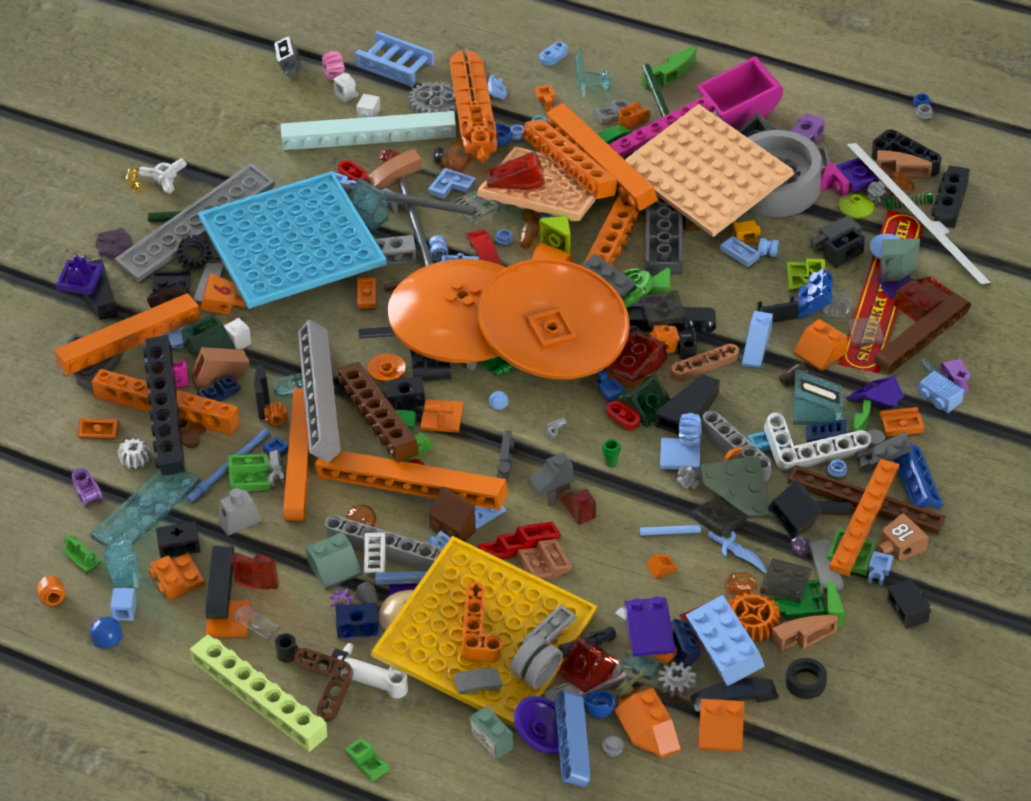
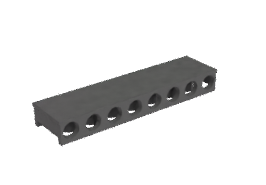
[646,195,683,275]

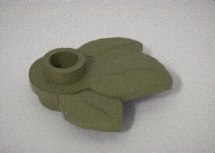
[615,667,647,697]

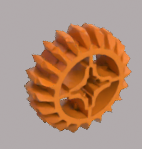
[729,591,781,643]

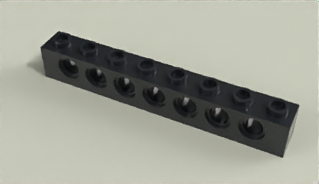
[143,335,186,476]

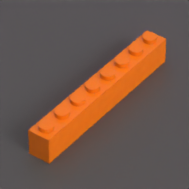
[54,293,200,376]

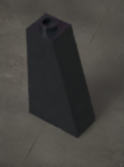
[78,259,118,319]
[655,374,720,435]

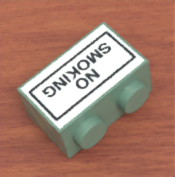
[470,706,514,760]

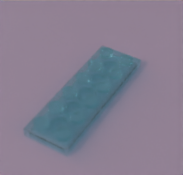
[90,469,201,556]

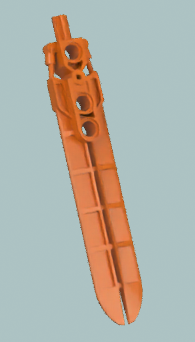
[450,50,497,164]

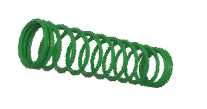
[886,192,933,210]

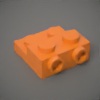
[148,553,205,601]

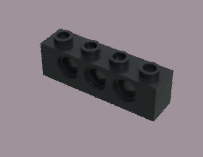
[931,165,970,228]

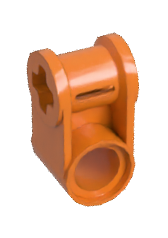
[618,102,651,130]

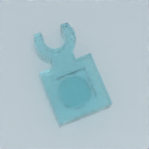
[621,650,661,681]

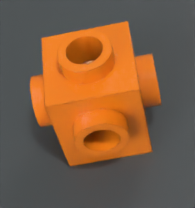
[648,325,680,353]

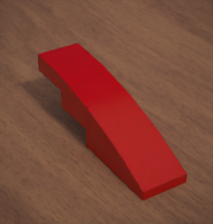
[477,521,561,560]

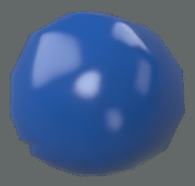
[490,123,512,147]
[90,617,123,648]
[583,691,616,719]

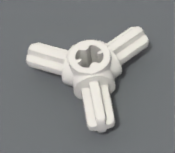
[139,158,187,194]

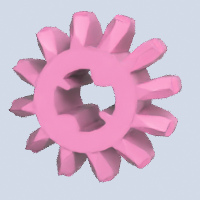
[322,51,345,80]

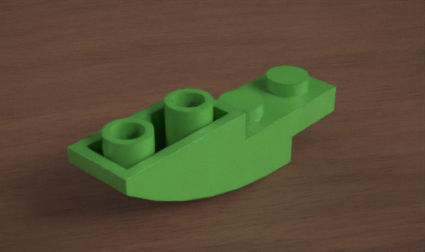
[642,46,697,90]

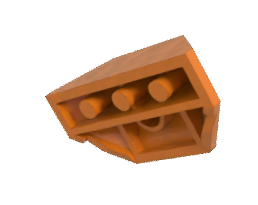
[614,685,681,758]

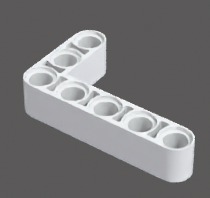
[764,412,871,472]

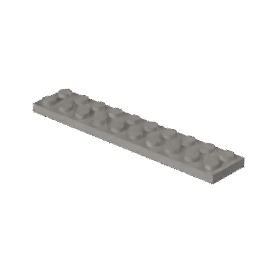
[115,163,275,282]

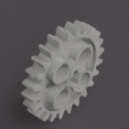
[408,81,457,116]

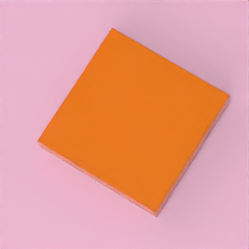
[205,600,251,638]

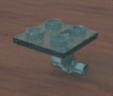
[576,47,611,96]

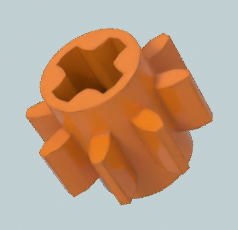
[264,402,288,426]

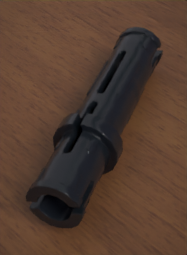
[557,627,616,658]

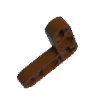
[295,648,354,721]

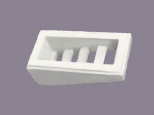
[364,533,386,576]

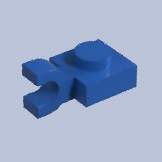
[597,370,625,402]

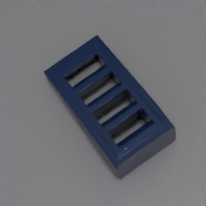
[806,420,847,443]

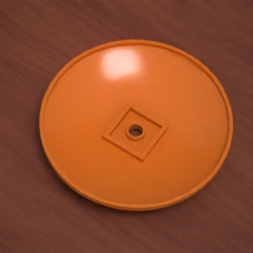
[388,259,506,363]
[478,259,629,379]

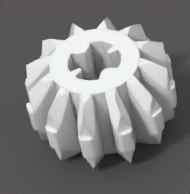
[117,437,152,470]

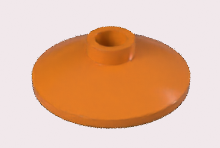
[368,353,406,382]

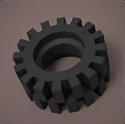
[176,235,211,271]

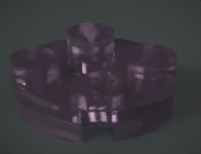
[96,228,133,260]

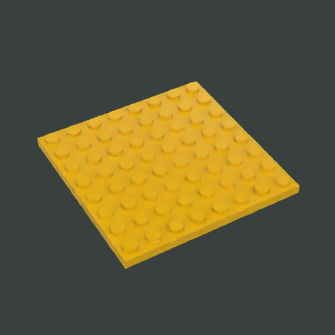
[371,536,598,728]

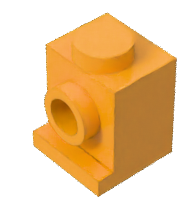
[732,220,760,245]

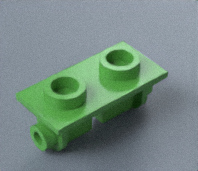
[61,535,102,572]

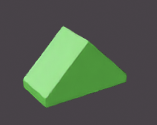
[647,268,670,301]

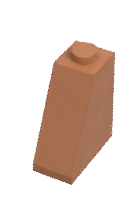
[191,347,249,389]

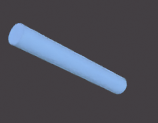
[640,525,701,536]

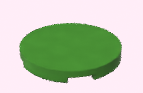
[622,268,653,308]

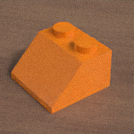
[793,319,847,372]
[698,699,744,752]

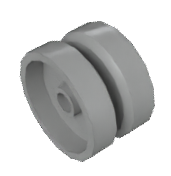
[510,634,563,689]

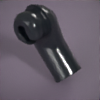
[433,147,446,164]

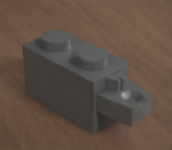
[274,36,302,78]
[811,215,862,251]

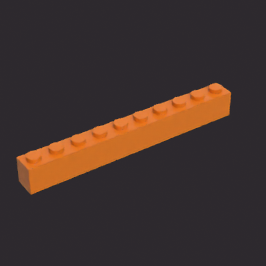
[546,103,658,211]
[315,451,509,510]

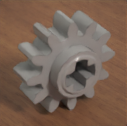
[658,662,695,698]

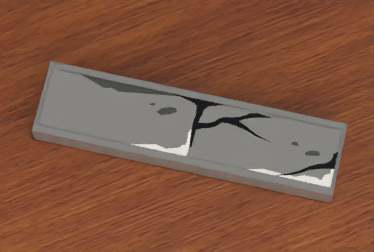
[543,662,628,703]

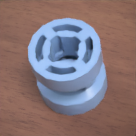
[429,235,448,261]
[758,238,779,258]

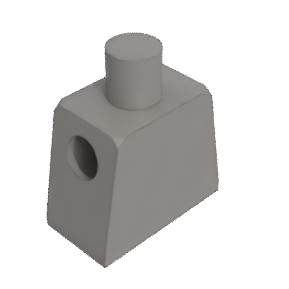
[218,488,262,536]

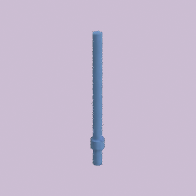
[186,428,270,503]

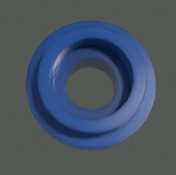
[913,93,930,108]

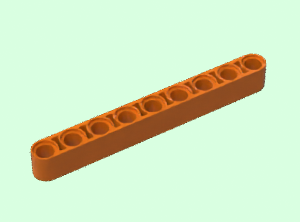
[283,388,310,521]

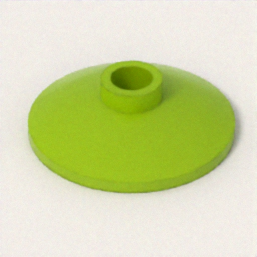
[838,193,874,218]

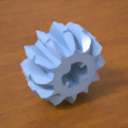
[679,413,702,447]

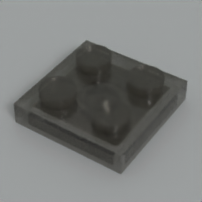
[641,291,686,327]
[690,497,748,537]
[760,558,812,603]

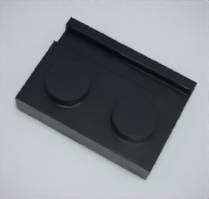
[152,270,191,292]

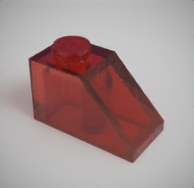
[560,489,596,525]

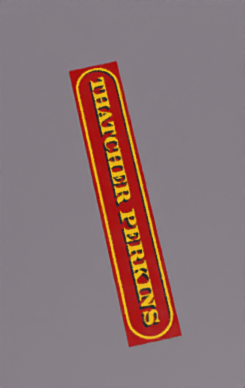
[838,210,924,373]

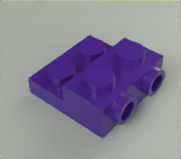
[835,157,883,192]

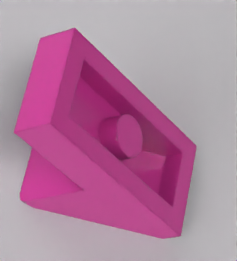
[821,161,850,197]

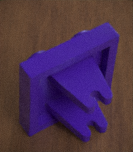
[55,254,103,295]

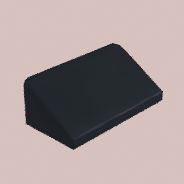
[147,280,185,308]

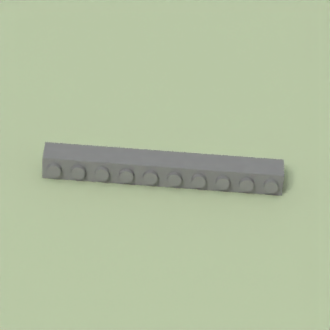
[298,320,341,463]

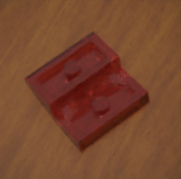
[231,552,279,590]

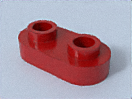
[338,160,367,186]
[607,401,640,430]

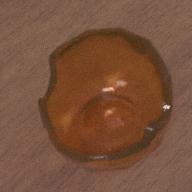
[346,504,377,527]

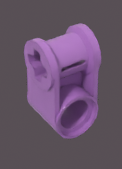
[940,358,970,393]
[72,468,103,506]

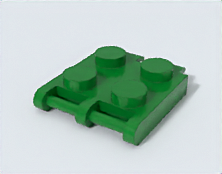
[772,580,827,620]

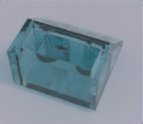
[102,532,141,589]

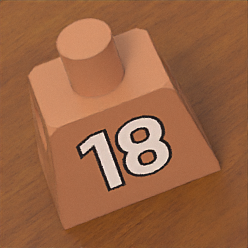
[877,513,929,560]

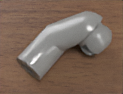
[545,417,567,439]

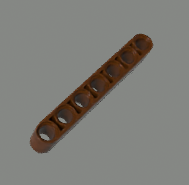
[874,293,971,374]

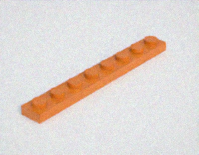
[829,459,899,576]

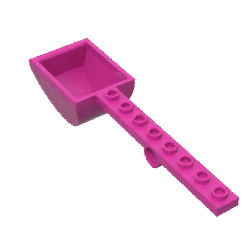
[609,57,783,157]

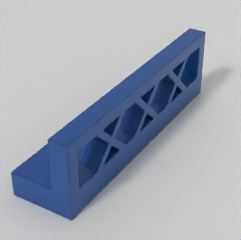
[894,443,943,509]

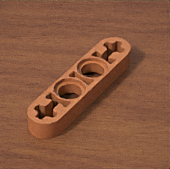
[671,344,739,381]

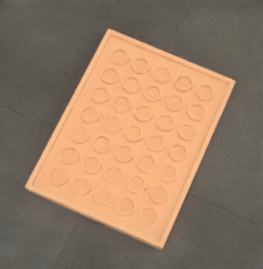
[625,104,794,237]

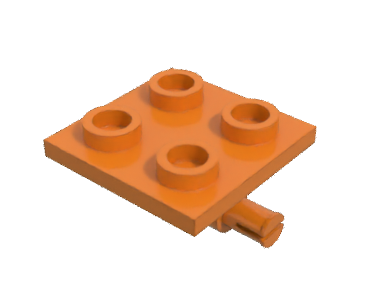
[420,399,464,433]

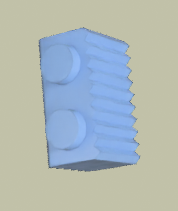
[918,371,964,413]

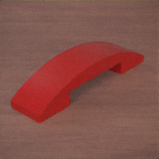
[466,229,501,265]

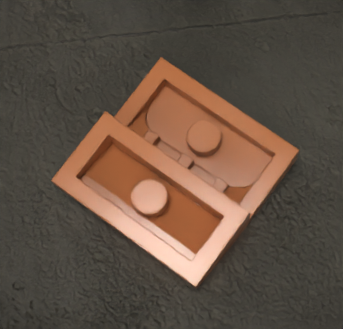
[516,539,573,581]

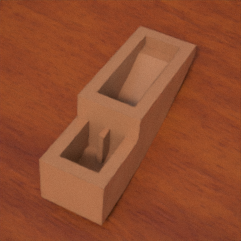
[367,149,422,189]
[876,150,932,179]
[771,615,838,652]

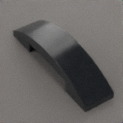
[690,678,779,715]

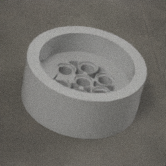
[748,130,821,218]

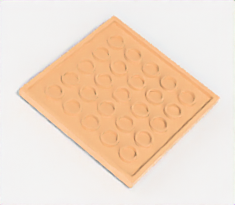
[477,147,596,221]

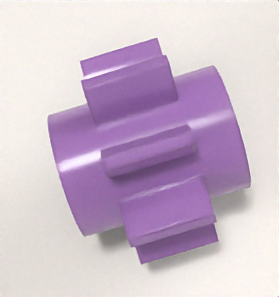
[330,588,355,614]

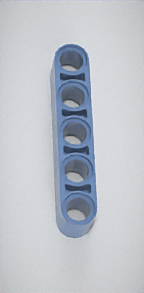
[555,690,590,787]

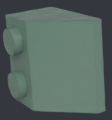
[879,239,920,282]
[306,532,362,590]

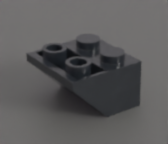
[768,480,823,539]

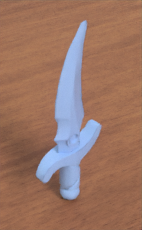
[708,531,767,574]

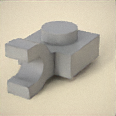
[268,450,286,487]

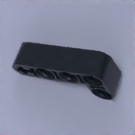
[871,129,942,176]

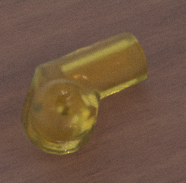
[125,167,140,190]

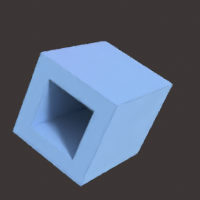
[110,588,137,621]

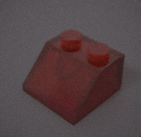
[558,636,619,693]

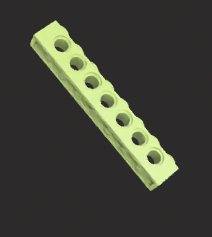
[190,635,328,752]

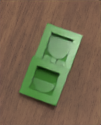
[853,400,871,432]
[344,738,390,782]

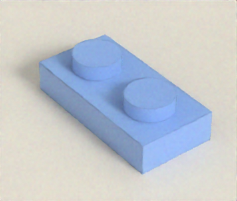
[720,236,760,267]

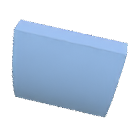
[660,438,700,470]

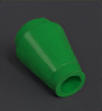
[602,439,621,468]

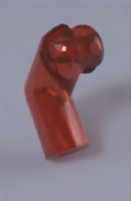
[379,149,401,162]

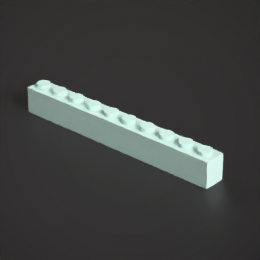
[281,111,456,150]

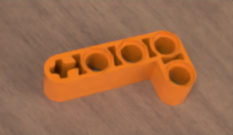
[461,582,503,663]

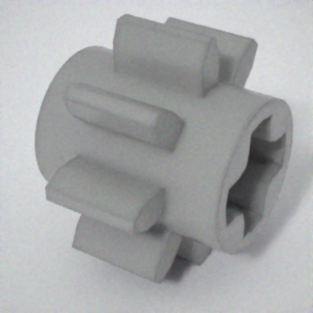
[867,180,889,204]
[677,465,701,489]

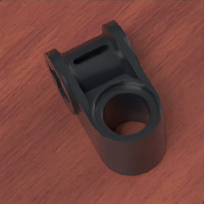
[677,328,697,360]

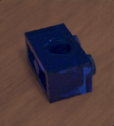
[335,603,379,638]

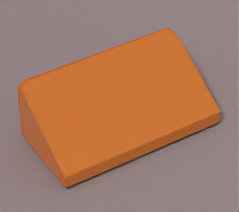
[78,418,120,439]

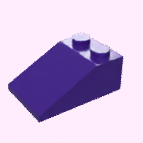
[624,597,675,657]

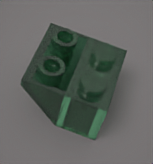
[181,314,235,360]

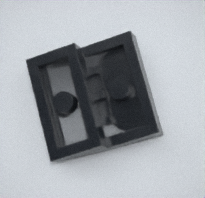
[254,364,270,420]

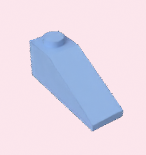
[742,311,773,369]

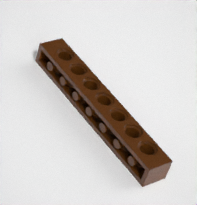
[336,361,419,463]

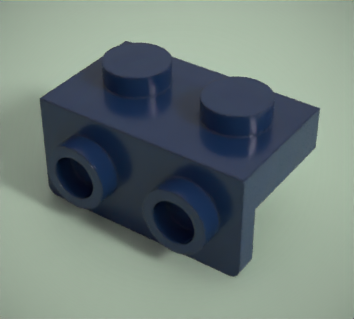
[671,618,702,668]

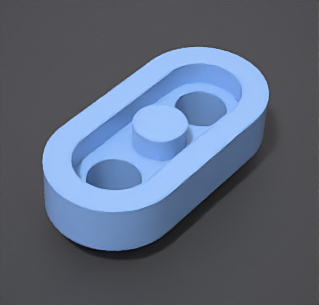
[539,42,568,66]

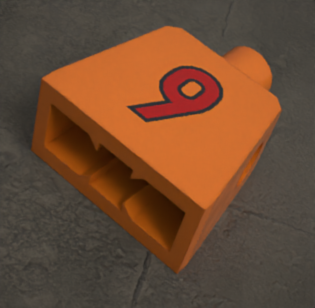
[200,273,245,315]

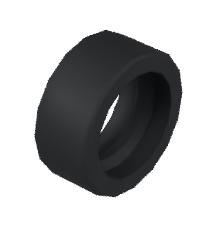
[786,658,827,699]

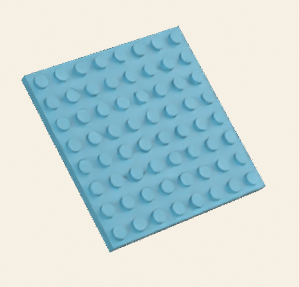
[198,171,387,309]

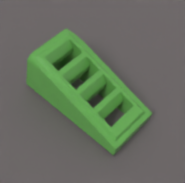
[826,580,845,626]

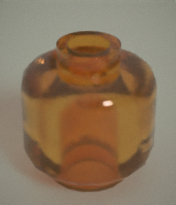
[725,571,757,599]

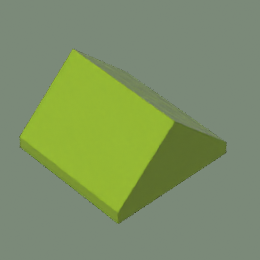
[539,216,571,254]

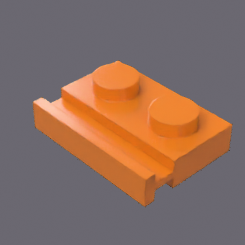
[879,407,925,437]

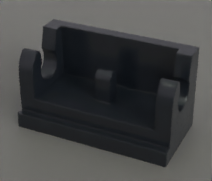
[756,295,798,323]

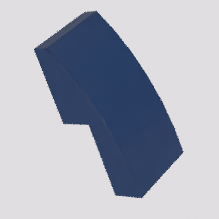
[197,376,241,402]

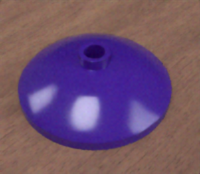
[514,696,559,754]

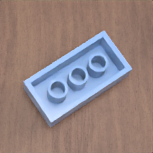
[686,595,765,686]

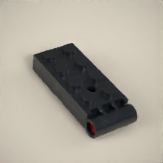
[410,349,452,382]

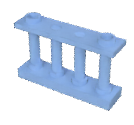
[355,31,434,87]

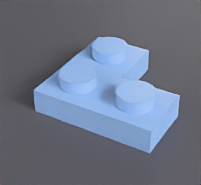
[428,168,476,199]

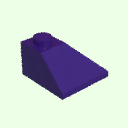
[846,376,904,408]

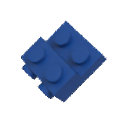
[798,269,833,319]

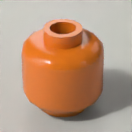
[37,576,66,606]

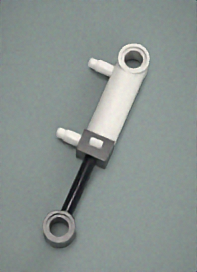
[275,633,408,698]

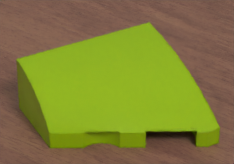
[786,259,825,291]

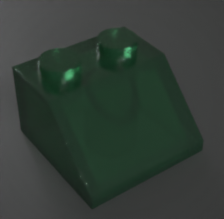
[618,374,671,427]

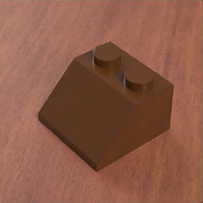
[429,487,476,542]

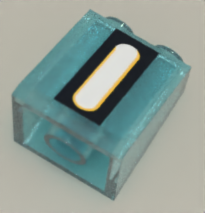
[793,370,845,425]

